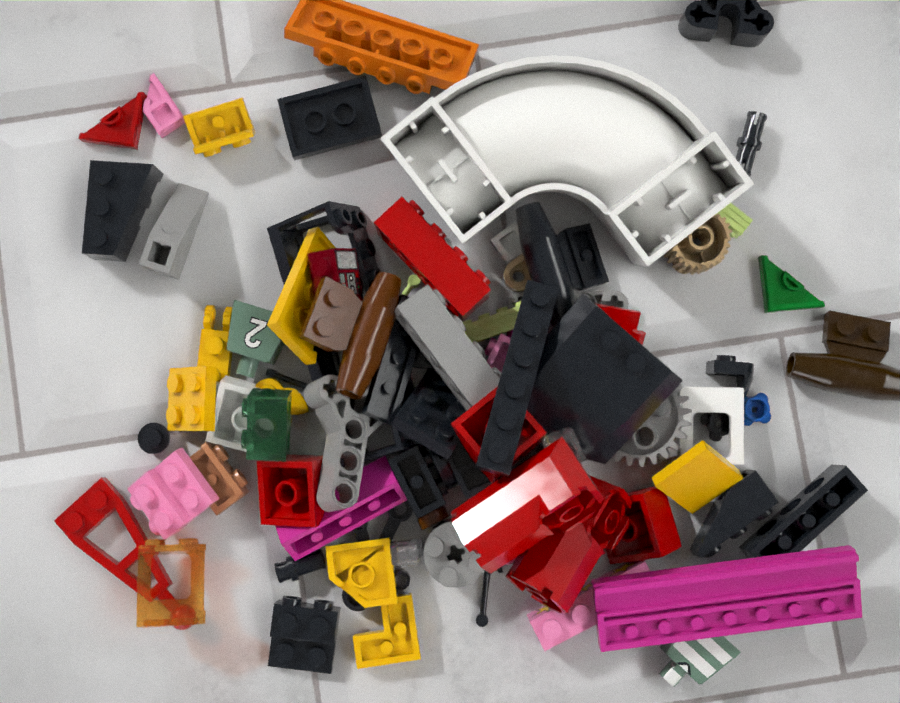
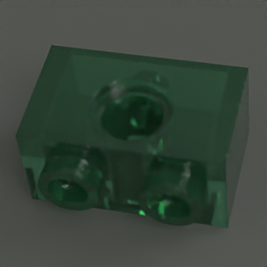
[241,388,292,462]

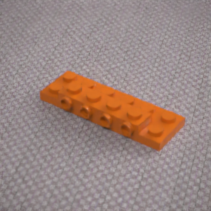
[284,0,479,94]

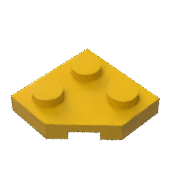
[325,538,398,608]

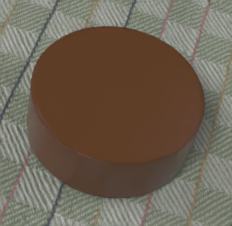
[417,506,450,530]

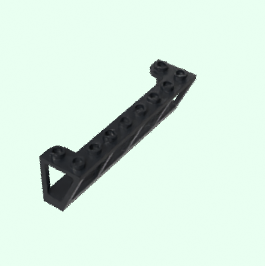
[267,201,420,468]

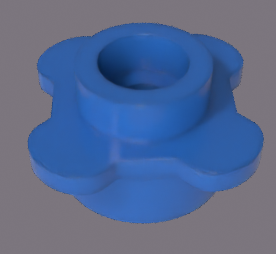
[744,393,771,426]

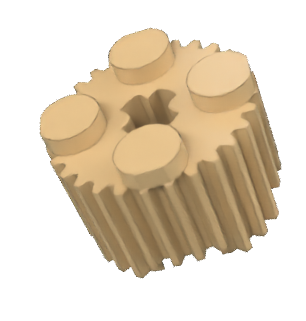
[664,214,732,275]

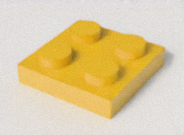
[166,366,217,431]

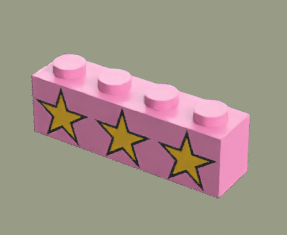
[527,560,650,651]

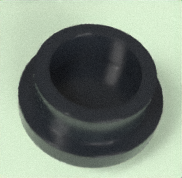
[138,423,170,454]

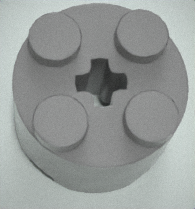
[423,518,484,587]

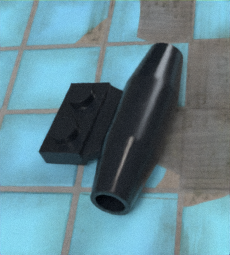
[515,202,609,327]

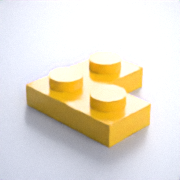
[353,593,421,669]

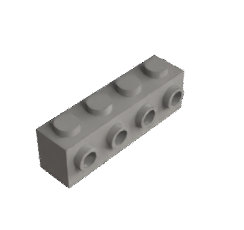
[394,284,501,411]

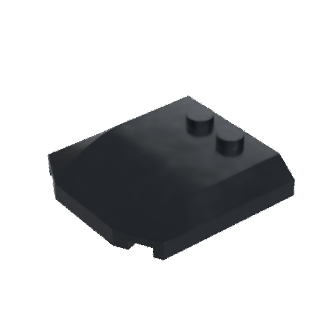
[527,293,683,464]

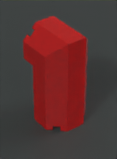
[451,437,604,574]
[505,475,632,614]

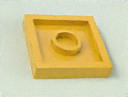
[651,440,743,514]

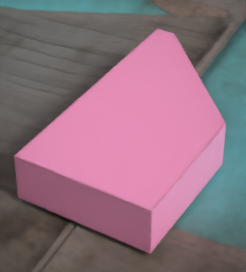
[143,73,185,138]

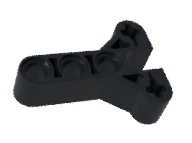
[678,0,774,47]

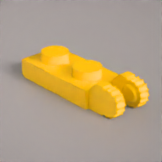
[197,305,233,382]

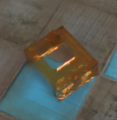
[136,538,206,628]

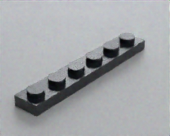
[475,279,559,477]

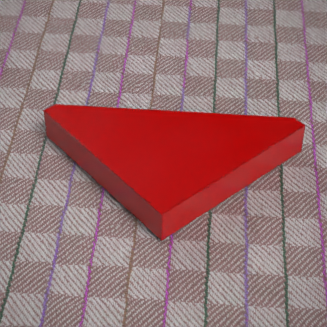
[78,92,147,150]

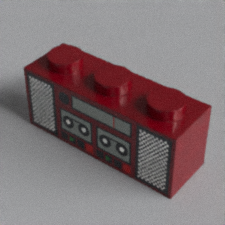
[308,248,363,301]

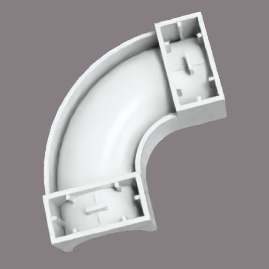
[380,55,754,267]

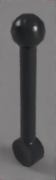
[265,368,308,389]
[476,570,490,627]

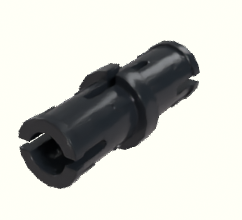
[735,111,767,177]

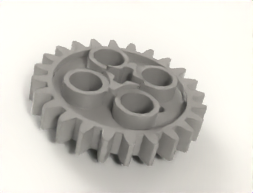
[615,384,692,467]

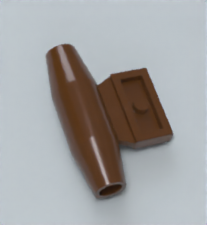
[299,272,402,400]

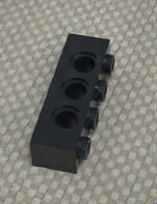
[739,464,868,558]

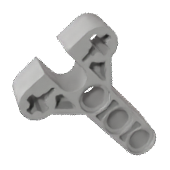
[304,374,383,512]

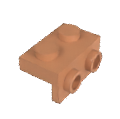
[190,442,250,516]

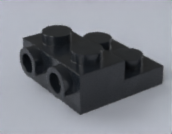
[268,596,341,674]

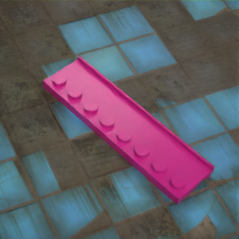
[591,545,862,652]

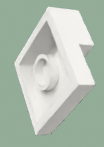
[205,375,285,458]

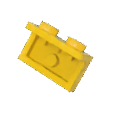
[183,97,256,157]

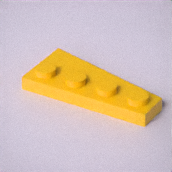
[267,227,336,365]

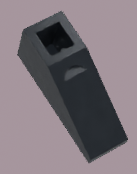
[690,469,779,558]

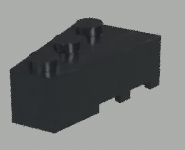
[82,160,164,262]

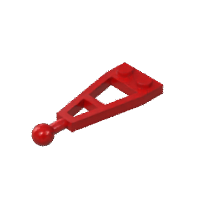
[54,477,196,630]

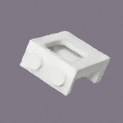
[673,387,744,465]

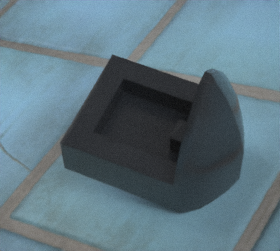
[706,355,754,398]

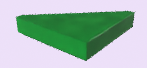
[758,255,825,313]

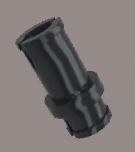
[274,549,326,583]

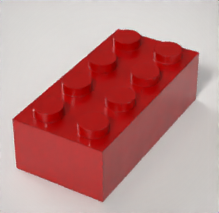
[374,196,491,322]

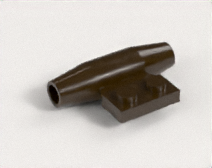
[786,310,900,401]

